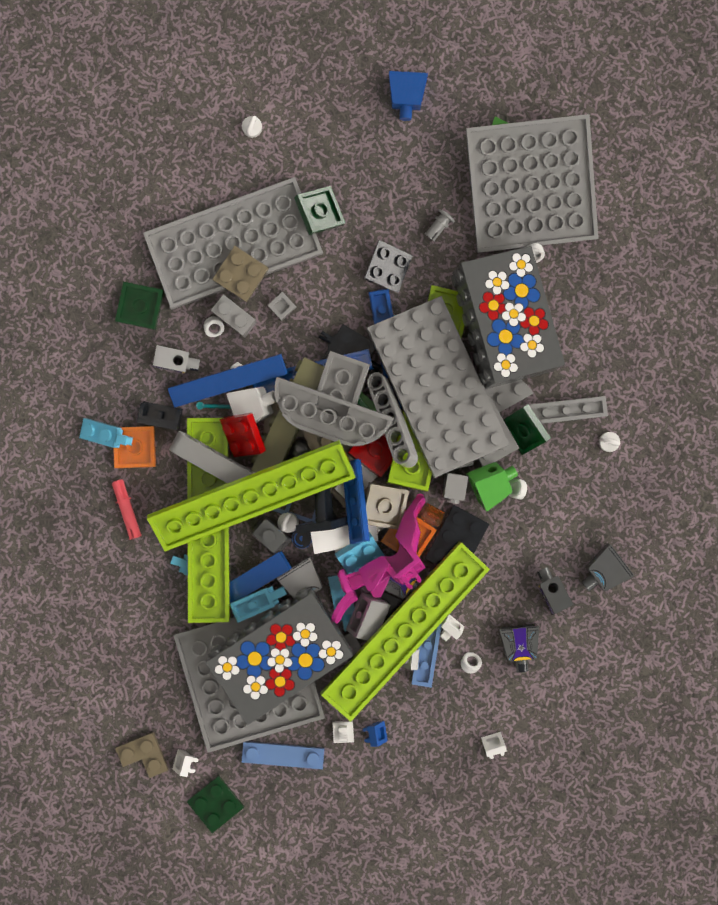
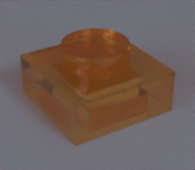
[420,503,445,527]

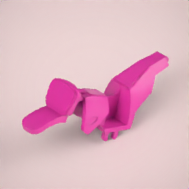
[331,493,426,624]

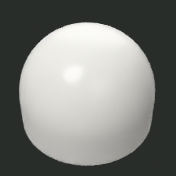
[204,316,224,337]
[461,652,482,674]

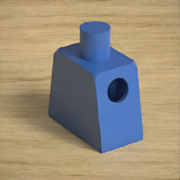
[389,71,428,121]

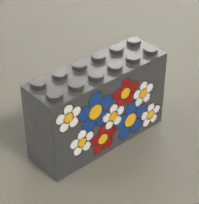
[451,246,565,389]
[206,587,353,725]

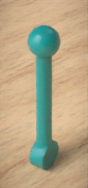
[196,402,232,410]

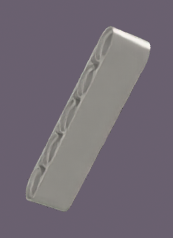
[367,372,418,468]
[169,431,255,483]

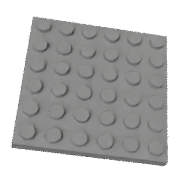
[466,114,598,253]
[173,600,325,753]

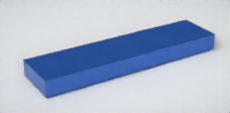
[343,459,370,544]
[230,551,292,603]

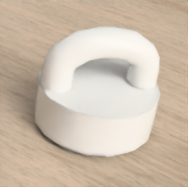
[242,116,262,138]
[523,243,545,263]
[599,432,620,452]
[509,478,527,499]
[277,512,299,533]

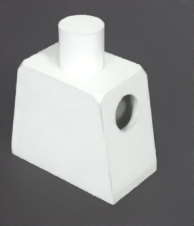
[226,387,276,424]

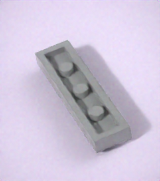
[524,396,608,424]

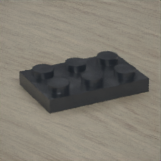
[425,505,489,565]

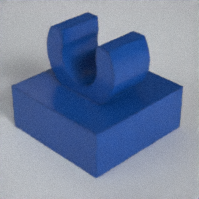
[363,721,388,747]

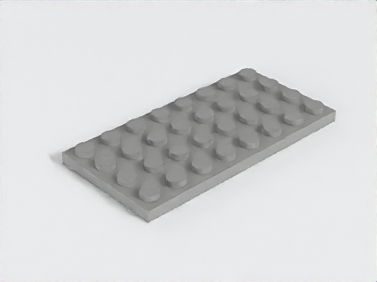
[143,177,323,309]
[367,296,510,478]

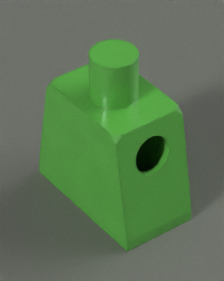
[466,462,518,512]

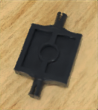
[318,324,381,372]

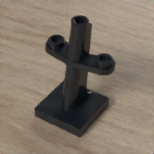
[296,488,348,533]

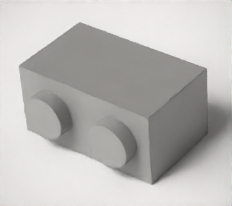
[211,294,257,338]
[442,472,468,504]
[346,593,390,641]

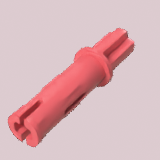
[112,479,142,540]

